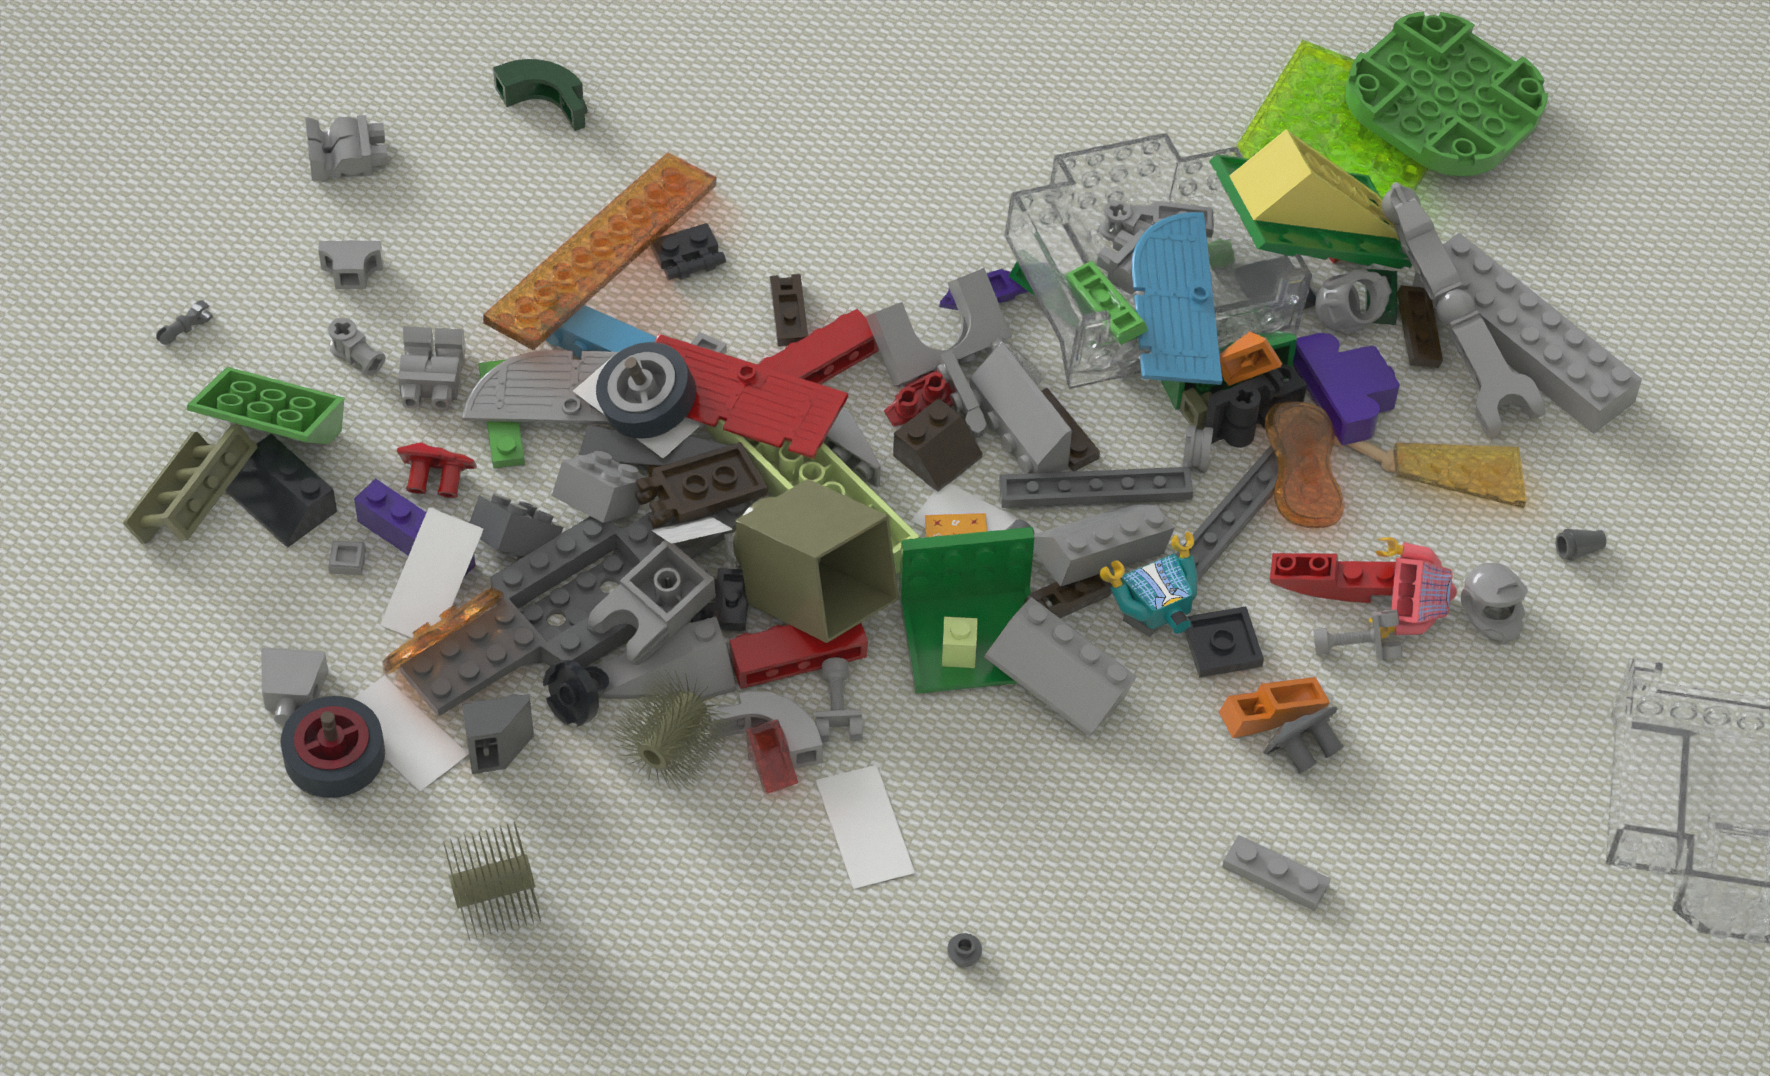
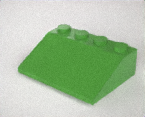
[187,367,345,444]

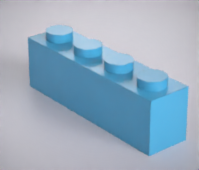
[541,294,657,358]

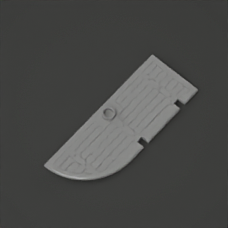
[462,350,618,424]

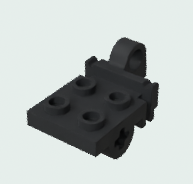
[1205,364,1307,448]

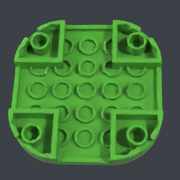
[1345,11,1548,176]

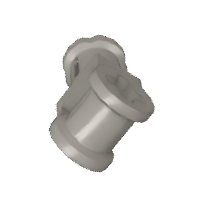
[1099,201,1152,242]
[328,318,386,376]

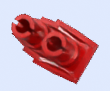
[884,370,954,427]
[397,442,477,498]

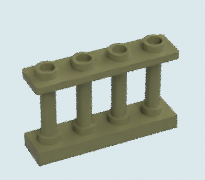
[123,424,258,544]

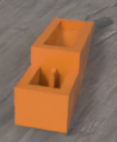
[1219,677,1330,738]

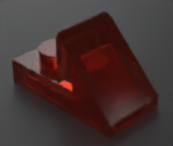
[745,719,798,794]

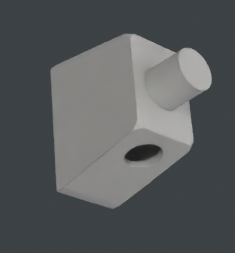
[261,648,328,725]

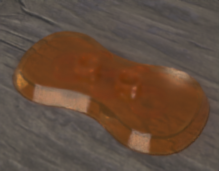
[1265,401,1344,528]
[382,587,504,676]

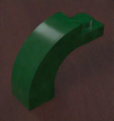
[493,59,588,131]

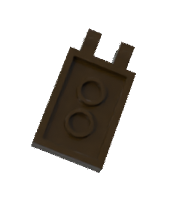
[635,442,768,529]

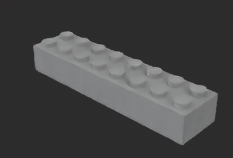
[1413,233,1642,434]

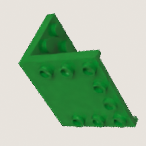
[899,527,1035,694]

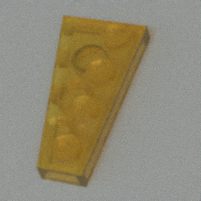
[1393,443,1527,508]

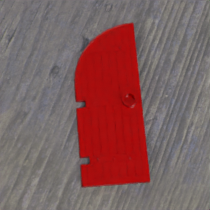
[655,334,849,459]

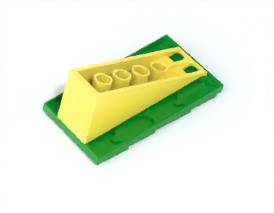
[1209,129,1412,269]

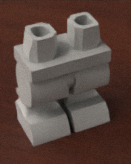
[305,115,388,182]
[1097,229,1145,295]
[398,326,466,410]

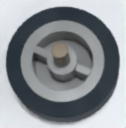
[596,342,696,439]

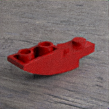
[1270,553,1396,603]

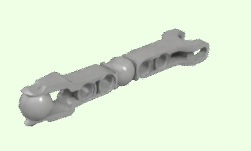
[1381,182,1545,438]

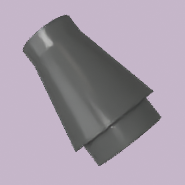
[1555,529,1606,560]

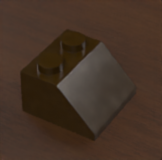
[893,398,983,492]

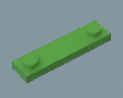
[1065,261,1148,346]
[478,359,525,469]

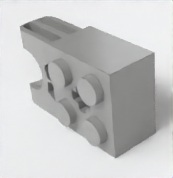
[588,540,715,666]

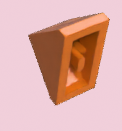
[1219,331,1282,386]

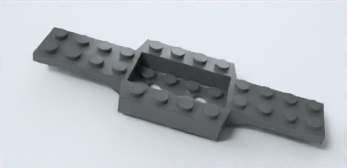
[399,501,752,717]

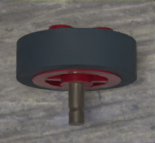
[280,696,385,798]

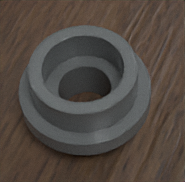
[947,933,982,967]

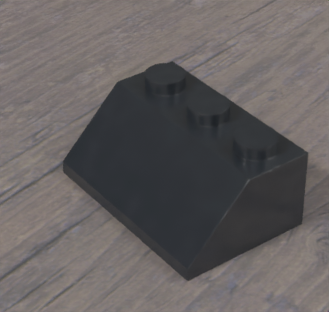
[225,434,337,548]

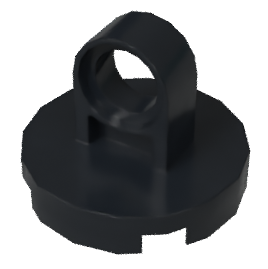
[543,660,609,726]

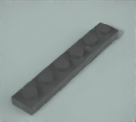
[999,467,1193,508]

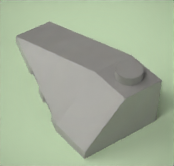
[593,617,736,699]

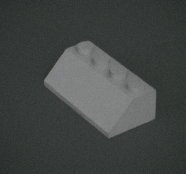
[970,343,1072,474]
[1033,504,1175,586]
[984,597,1137,737]

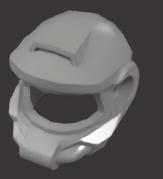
[1315,269,1392,334]
[1461,563,1528,643]

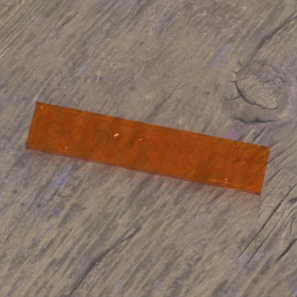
[483,152,717,351]

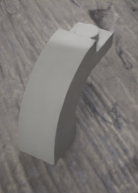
[709,691,823,770]

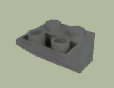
[469,494,564,557]
[462,694,534,774]

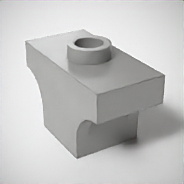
[318,240,383,289]

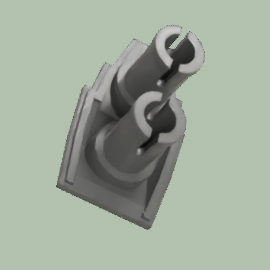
[1264,707,1344,774]

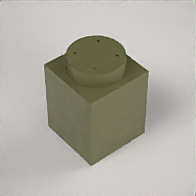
[733,479,899,643]

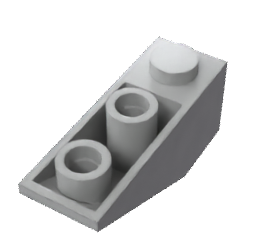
[823,408,881,487]

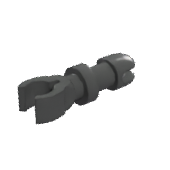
[156,300,213,345]

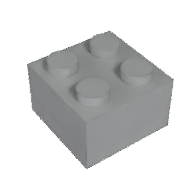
[552,451,645,523]

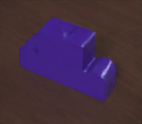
[1293,333,1400,446]

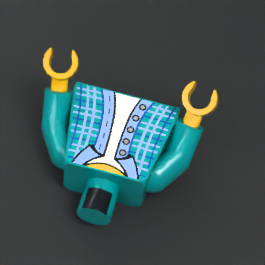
[1100,532,1198,634]

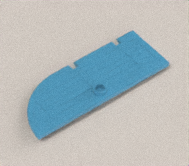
[1131,212,1222,385]

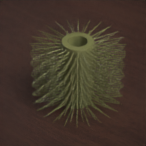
[611,669,734,791]
[443,821,541,941]

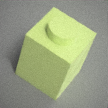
[942,617,977,668]

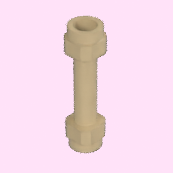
[1329,429,1405,474]

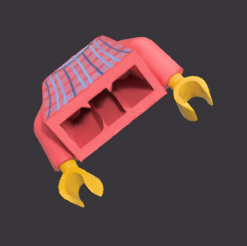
[1368,537,1457,639]

